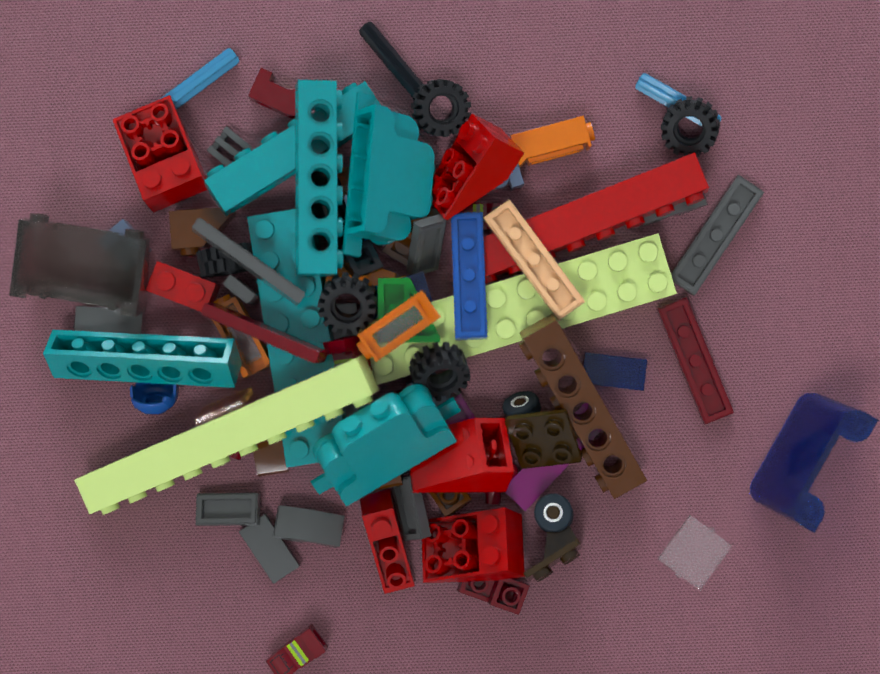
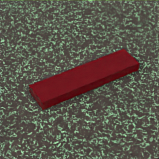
[656,297,734,425]
[201,303,329,364]

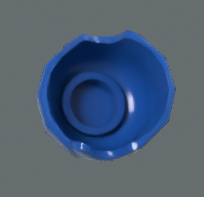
[130,383,178,414]

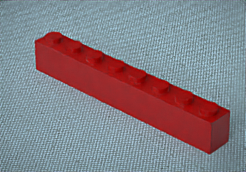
[484,152,709,285]

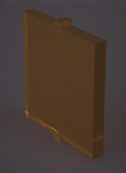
[194,387,253,425]

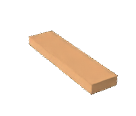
[484,199,585,321]

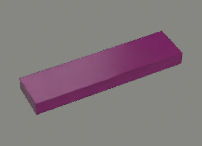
[505,402,602,511]

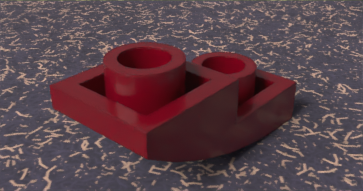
[457,578,530,615]

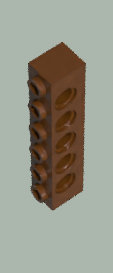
[518,314,647,499]

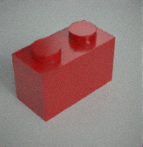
[146,261,221,312]

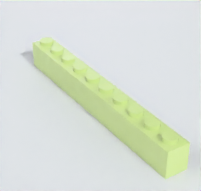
[74,355,379,515]

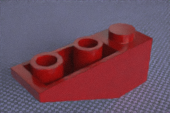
[360,489,415,594]

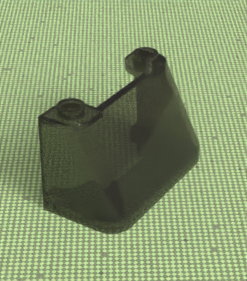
[9,213,150,317]

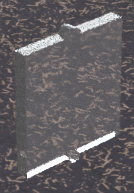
[658,515,732,590]

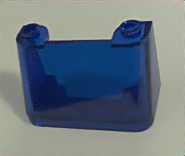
[750,393,879,533]

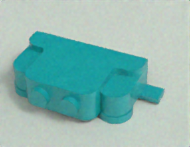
[342,91,435,257]
[310,384,461,507]

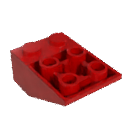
[112,95,207,213]
[432,113,524,220]
[410,418,514,493]
[422,507,525,583]

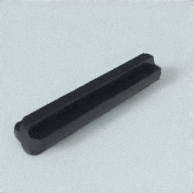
[359,21,423,100]

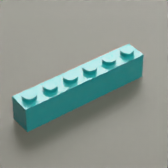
[204,81,381,217]

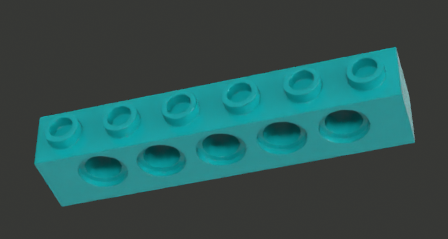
[295,80,343,277]
[43,330,242,388]

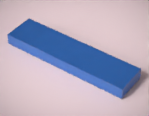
[451,212,488,340]

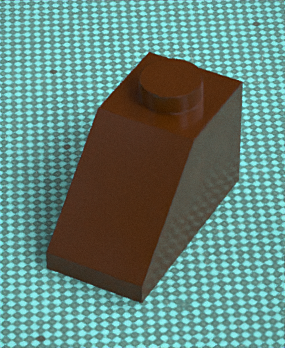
[169,208,236,256]

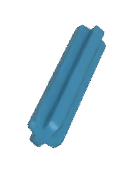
[160,48,240,109]
[635,73,722,126]

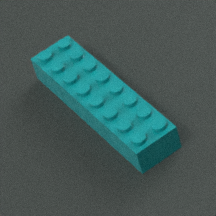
[247,208,346,468]

